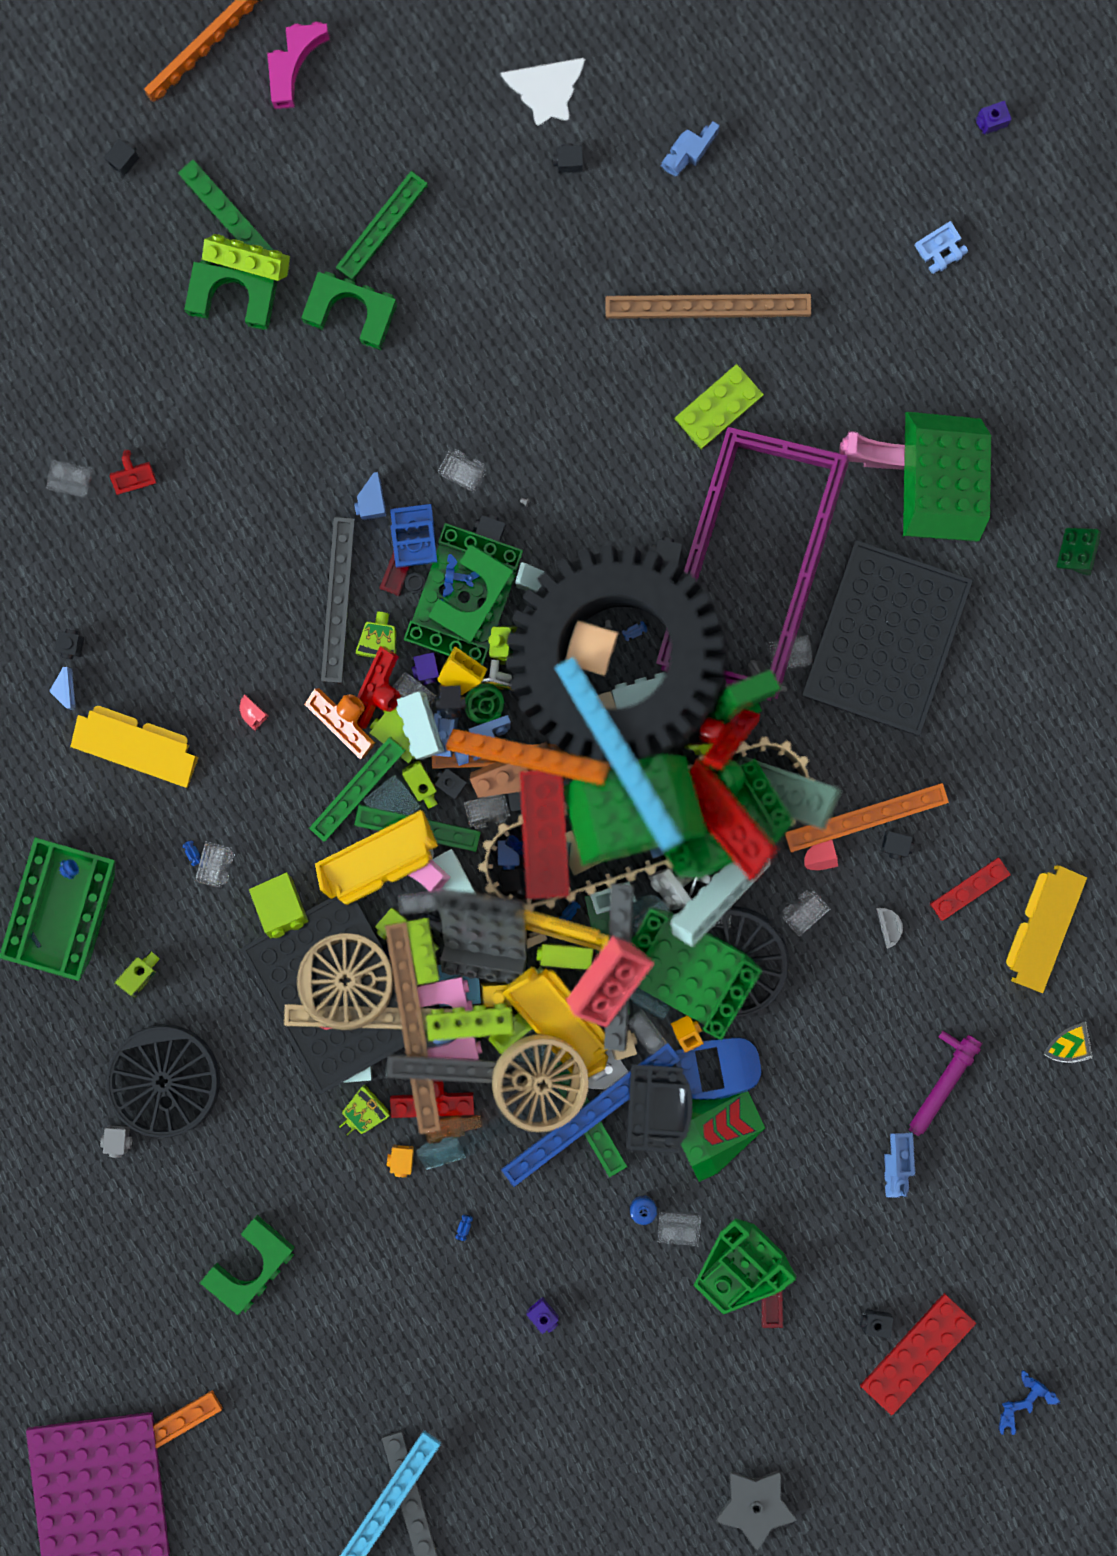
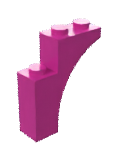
[267,22,330,109]

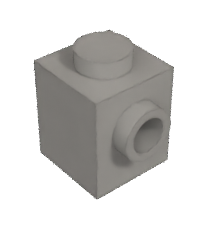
[100,1125,132,1158]

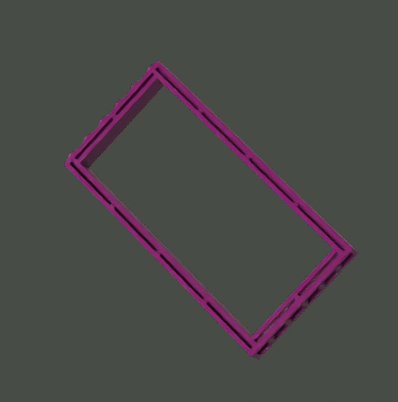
[656,427,849,701]

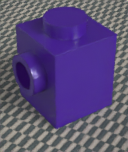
[976,101,1011,135]
[412,652,439,685]
[526,1297,559,1334]

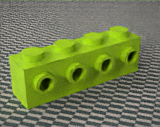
[202,234,290,281]
[426,1003,514,1041]

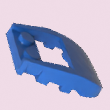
[675,1037,761,1100]

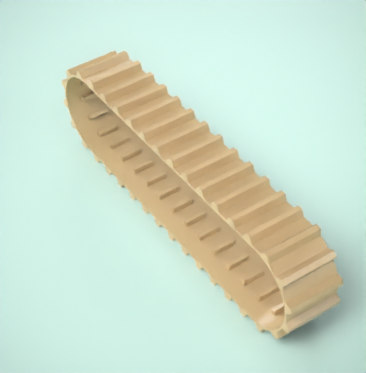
[479,737,815,912]

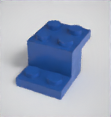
[390,504,438,568]

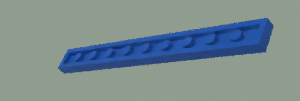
[501,1042,680,1186]

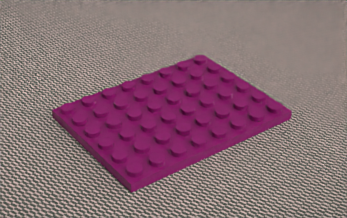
[26,1412,170,1556]

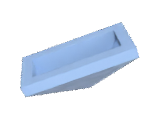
[50,667,75,710]

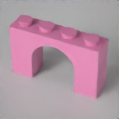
[417,976,483,1060]

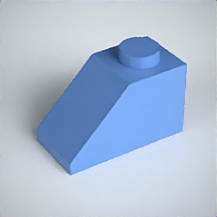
[354,472,387,520]

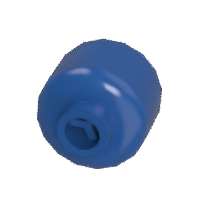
[630,1196,657,1225]

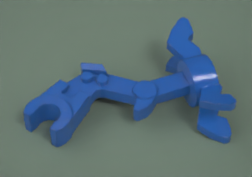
[443,554,480,597]
[999,1370,1059,1435]

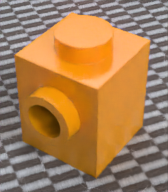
[671,1015,704,1053]
[387,1145,414,1177]

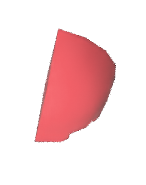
[239,694,269,731]
[804,840,838,870]

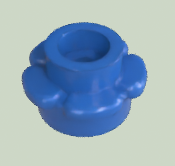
[60,859,79,879]

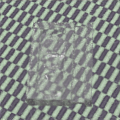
[45,460,94,499]
[768,635,813,670]
[657,1211,701,1246]

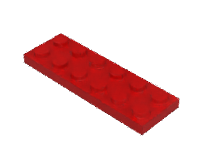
[690,759,777,881]
[519,771,569,899]
[860,1293,976,1416]

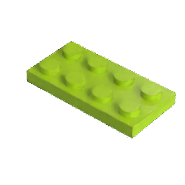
[675,364,764,450]

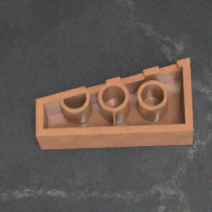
[470,742,563,798]

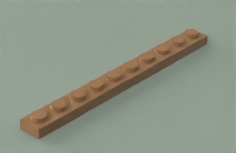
[605,294,811,319]
[385,922,441,1134]

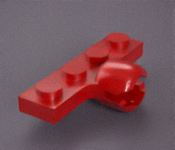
[357,646,401,729]
[699,709,760,770]
[390,1080,474,1118]

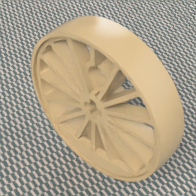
[297,933,394,1030]
[492,1034,588,1132]

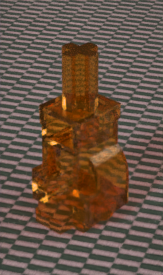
[425,1115,482,1144]

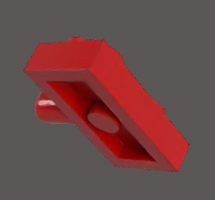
[110,450,156,495]

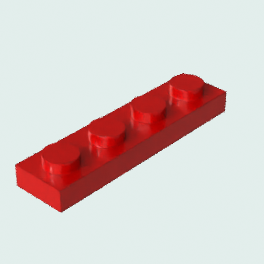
[930,858,1011,921]

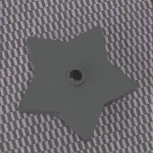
[716,1470,796,1550]

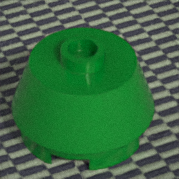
[465,684,504,724]
[708,760,745,797]

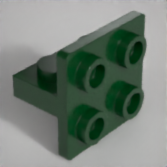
[1056,528,1101,575]

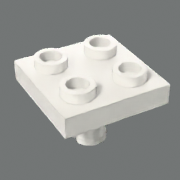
[648,869,693,910]

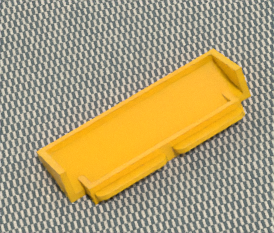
[70,706,199,788]
[315,810,438,905]
[1006,866,1087,993]
[525,910,609,953]
[502,967,609,1077]

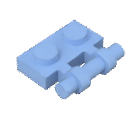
[915,221,968,274]

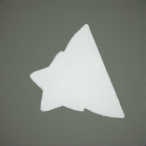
[501,58,585,125]

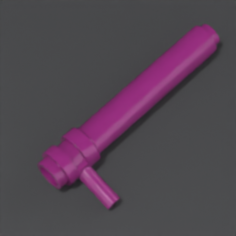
[909,1031,982,1136]

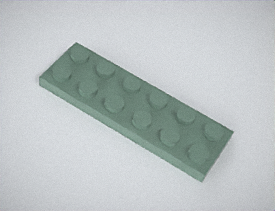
[736,755,841,830]

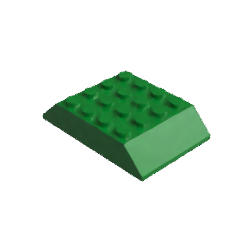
[903,412,991,541]
[563,754,707,866]
[0,837,115,981]

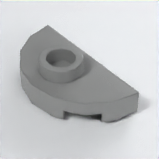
[876,908,903,949]

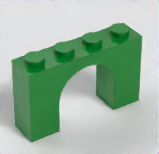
[184,261,277,330]
[301,272,397,350]
[428,544,515,642]
[705,670,781,724]
[200,1215,295,1315]

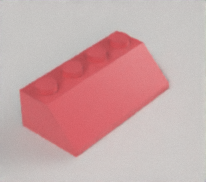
[566,936,654,1028]

